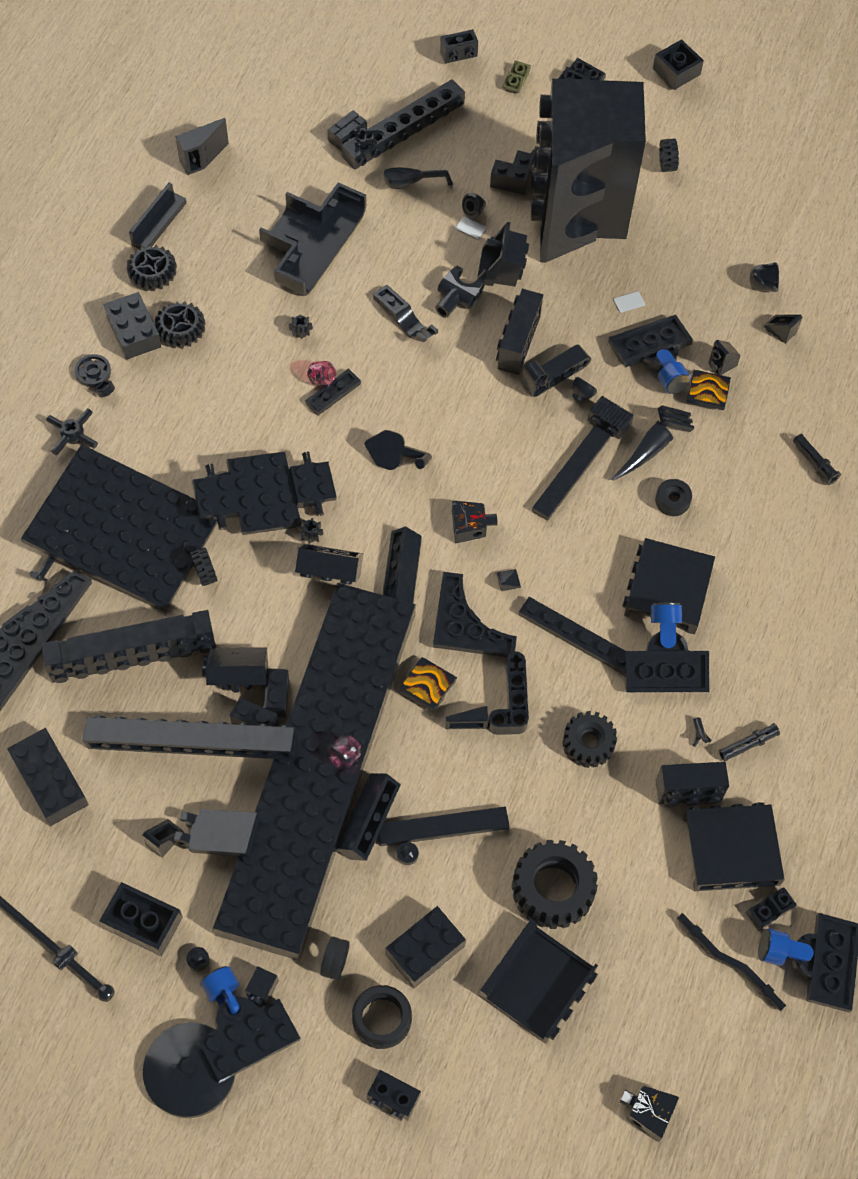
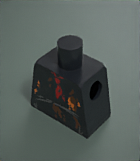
[451,501,498,543]

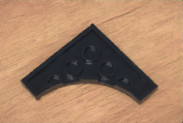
[433,572,517,657]

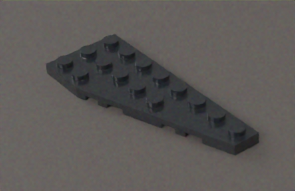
[0,571,92,711]

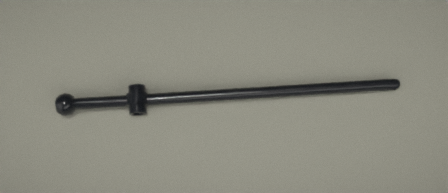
[0,896,115,1002]

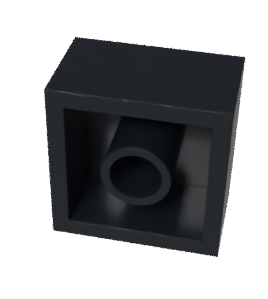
[653,39,704,90]

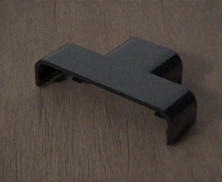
[259,182,367,296]

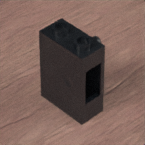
[202,647,268,693]

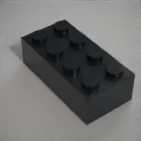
[496,288,544,375]
[7,727,89,827]

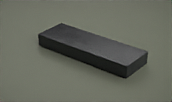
[305,368,361,416]

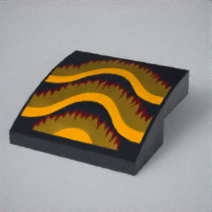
[687,369,731,410]
[398,657,457,712]

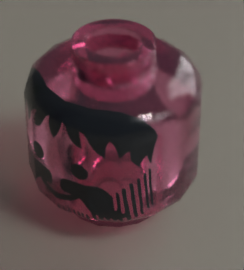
[307,361,336,386]
[329,736,361,768]

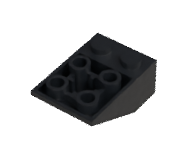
[175,118,229,175]

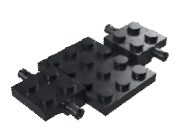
[192,451,337,535]

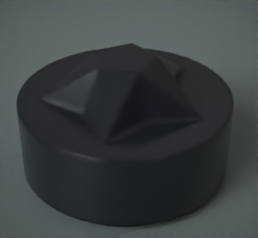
[95,380,115,398]
[397,842,419,865]
[186,947,210,971]

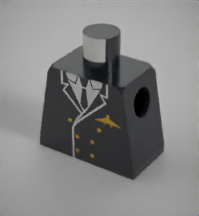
[619,1086,679,1142]

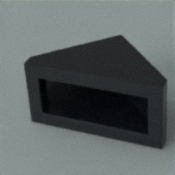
[142,819,184,858]

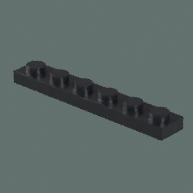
[518,597,625,675]

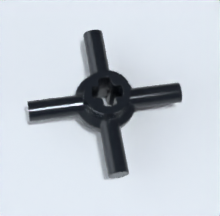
[46,408,98,456]

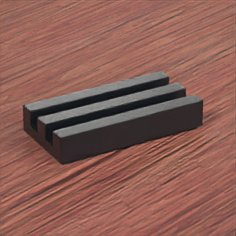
[657,405,694,432]

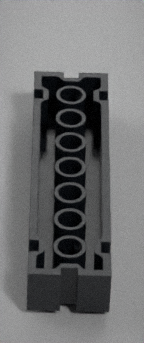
[41,610,216,683]

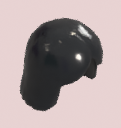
[750,262,779,292]

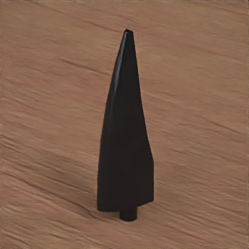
[611,420,673,481]

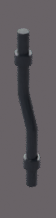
[677,913,787,1012]

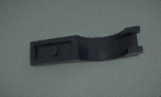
[373,285,438,342]

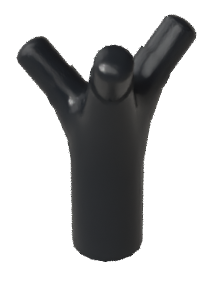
[693,717,712,747]

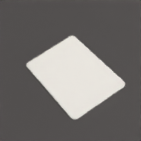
[455,216,487,239]
[614,291,646,313]

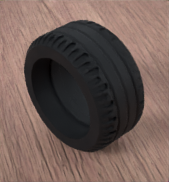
[352,985,412,1049]

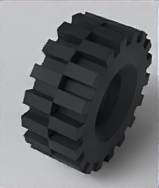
[562,711,617,768]

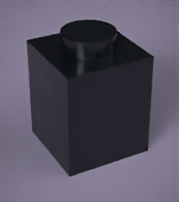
[245,966,279,1005]

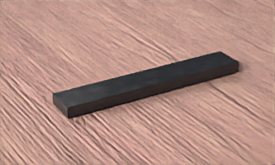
[532,426,611,520]
[379,806,510,846]

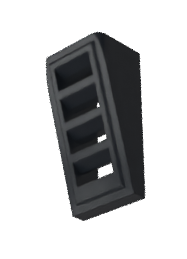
[445,706,488,729]

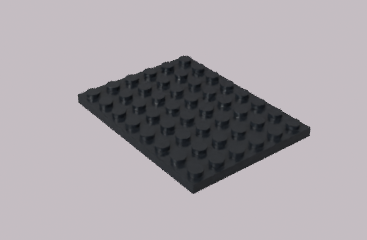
[21,444,218,612]

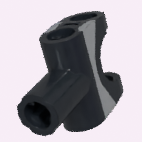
[435,266,486,318]

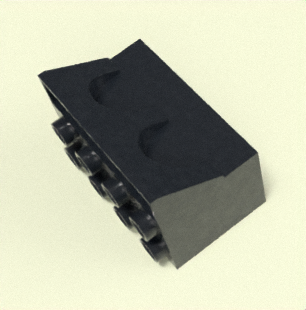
[531,79,646,263]

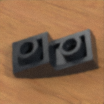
[745,887,797,931]

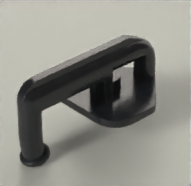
[365,430,432,470]

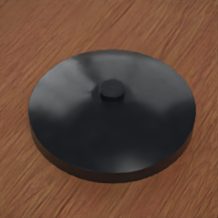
[143,1023,236,1118]

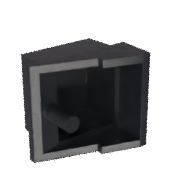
[477,222,529,287]

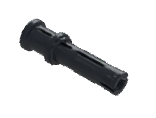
[793,434,841,485]

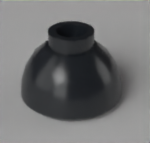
[462,193,486,219]
[572,377,597,402]

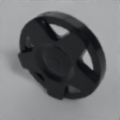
[75,354,111,387]

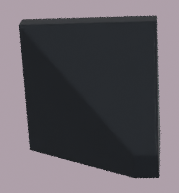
[497,569,521,591]

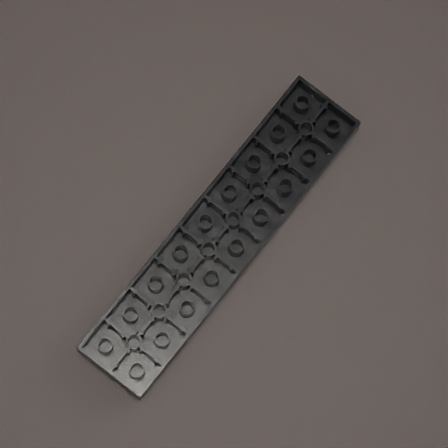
[213,583,416,961]

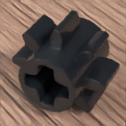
[289,314,313,339]
[298,518,323,544]

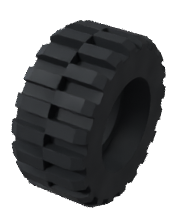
[512,840,598,929]

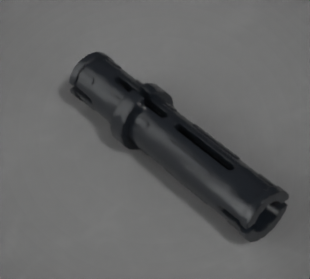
[719,723,780,762]

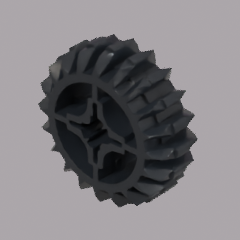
[126,244,177,291]
[155,301,206,349]

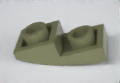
[503,60,531,93]

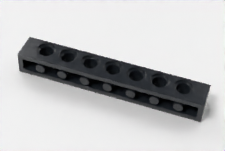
[341,79,465,170]

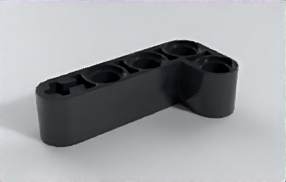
[522,344,591,397]
[488,651,529,735]

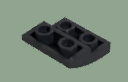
[558,57,606,80]

